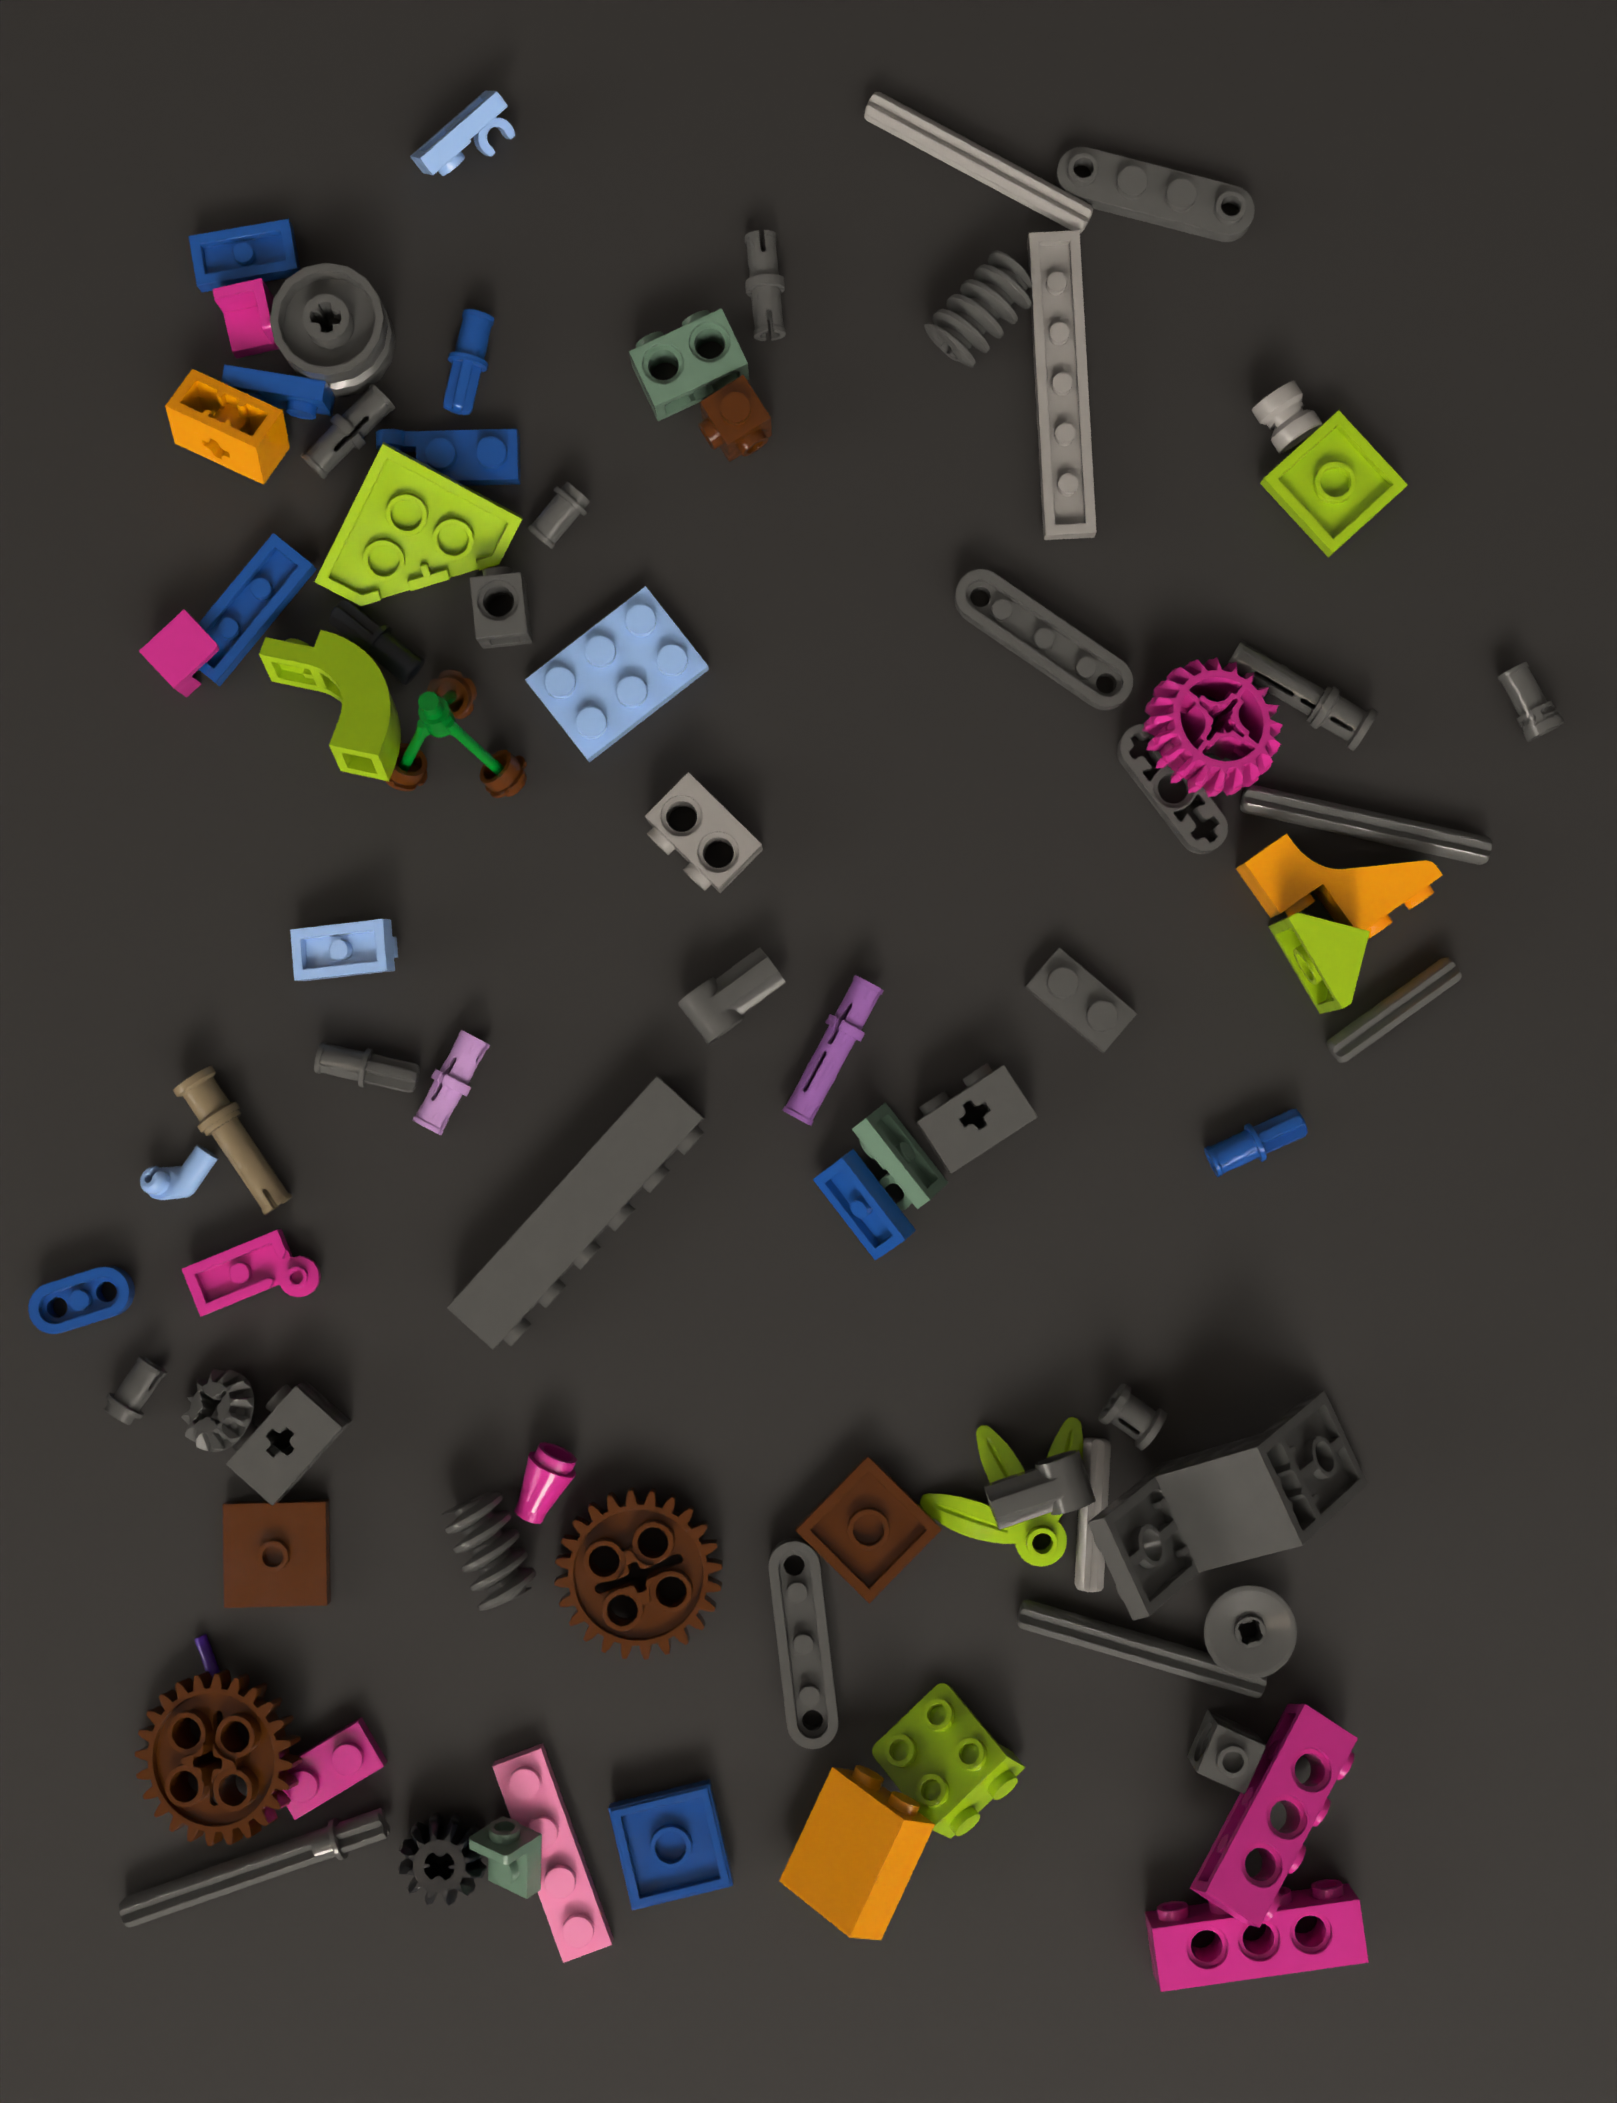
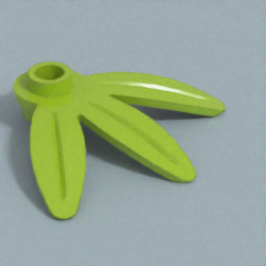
[920,1417,1083,1567]

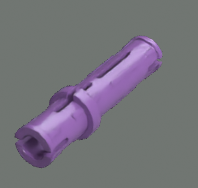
[782,975,884,1126]

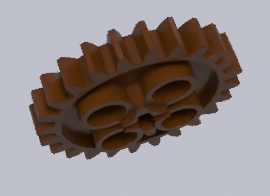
[554,1487,723,1660]
[135,1670,302,1846]

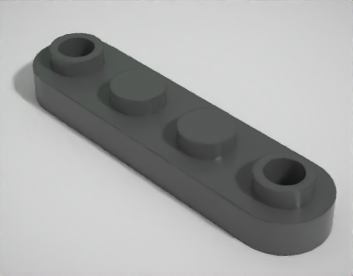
[1055,147,1255,242]
[954,569,1133,710]
[768,1538,839,1749]

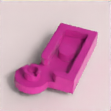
[182,1229,321,1317]

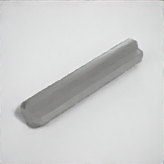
[1074,1437,1111,1592]

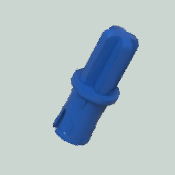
[443,309,495,415]
[1204,1109,1308,1177]

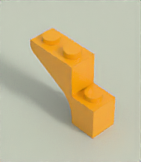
[1236,833,1443,939]

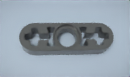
[1117,724,1228,854]

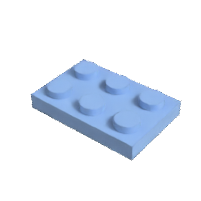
[525,586,709,762]

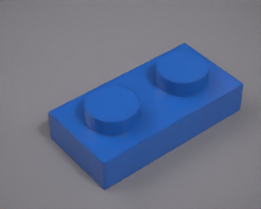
[188,219,300,292]
[221,365,336,420]
[813,1149,916,1260]

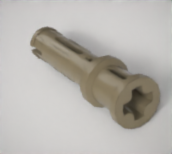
[173,1066,292,1215]

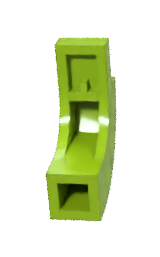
[259,630,401,781]

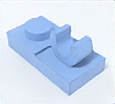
[410,90,515,176]
[290,919,398,981]

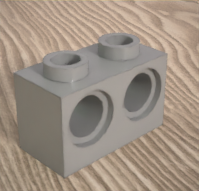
[645,772,763,893]

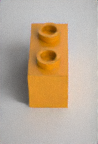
[165,369,290,485]

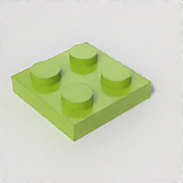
[1260,410,1408,558]

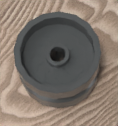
[270,263,396,397]

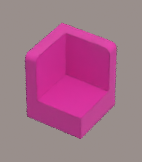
[212,278,279,358]
[139,609,219,698]

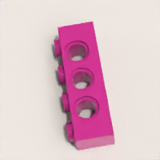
[1190,1704,1358,1928]
[1145,1879,1369,1992]

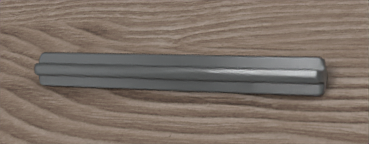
[1240,785,1492,865]
[1017,1599,1267,1698]

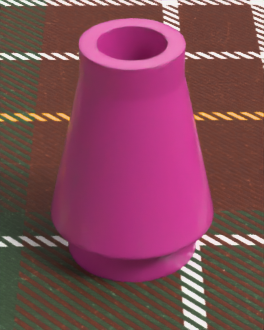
[514,1442,577,1524]

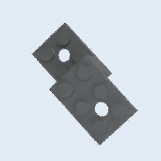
[1088,1390,1368,1620]

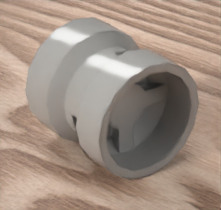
[1251,381,1323,454]

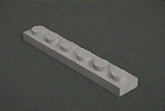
[1027,230,1097,540]

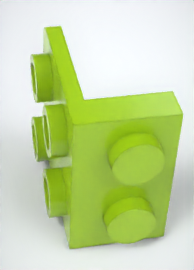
[872,1683,1026,1839]

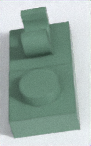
[852,1102,948,1211]

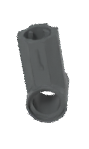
[678,947,786,1045]
[984,1450,1096,1530]

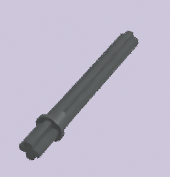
[118,1808,390,1928]

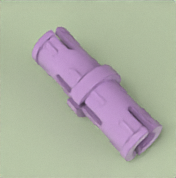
[412,1030,490,1135]

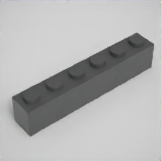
[447,1076,705,1350]

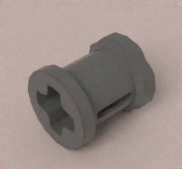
[1098,1383,1168,1451]

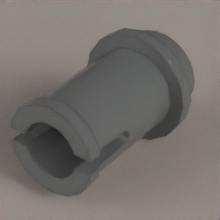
[527,482,590,549]
[104,1355,167,1425]

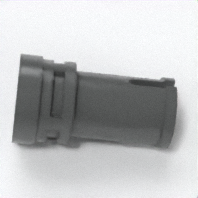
[1498,661,1565,742]

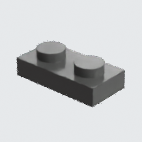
[1025,947,1137,1053]

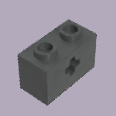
[915,1063,1038,1174]
[226,1381,352,1506]

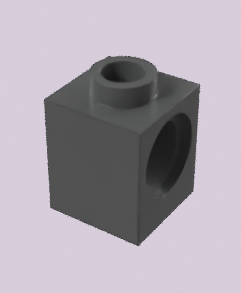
[470,567,533,649]
[1187,1709,1266,1794]

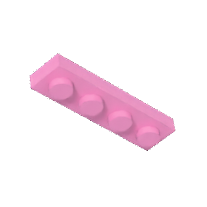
[492,1743,613,1963]

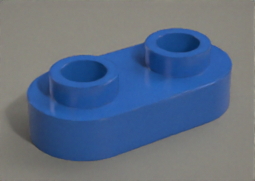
[28,1266,135,1334]

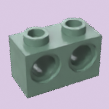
[629,308,749,421]

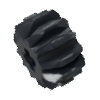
[398,1812,487,1906]

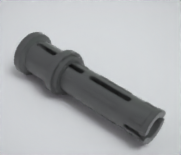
[1227,640,1378,751]

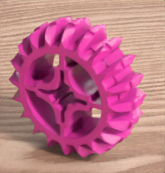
[1142,657,1283,798]

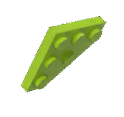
[315,442,522,606]

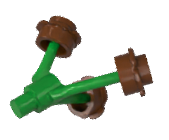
[385,669,527,798]

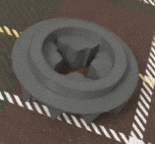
[181,1369,254,1452]

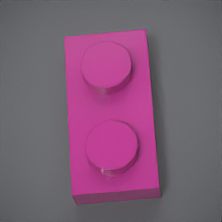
[283,1717,387,1820]

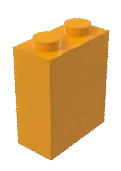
[779,1765,935,1940]

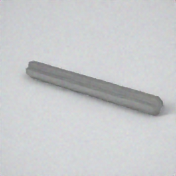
[864,92,1093,233]

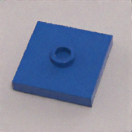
[608,1779,734,1911]

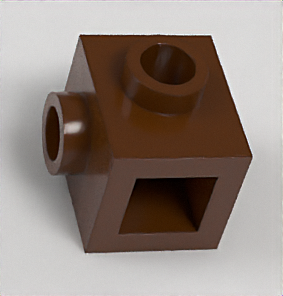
[698,375,772,462]

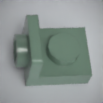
[469,1816,542,1899]

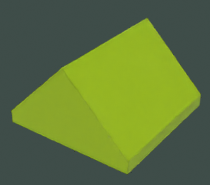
[1268,912,1370,1014]

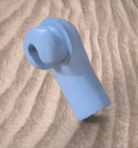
[140,1144,218,1200]

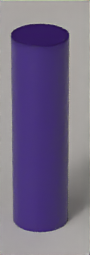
[194,1634,220,1678]

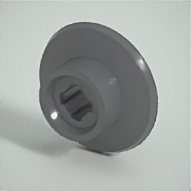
[1204,1585,1297,1679]

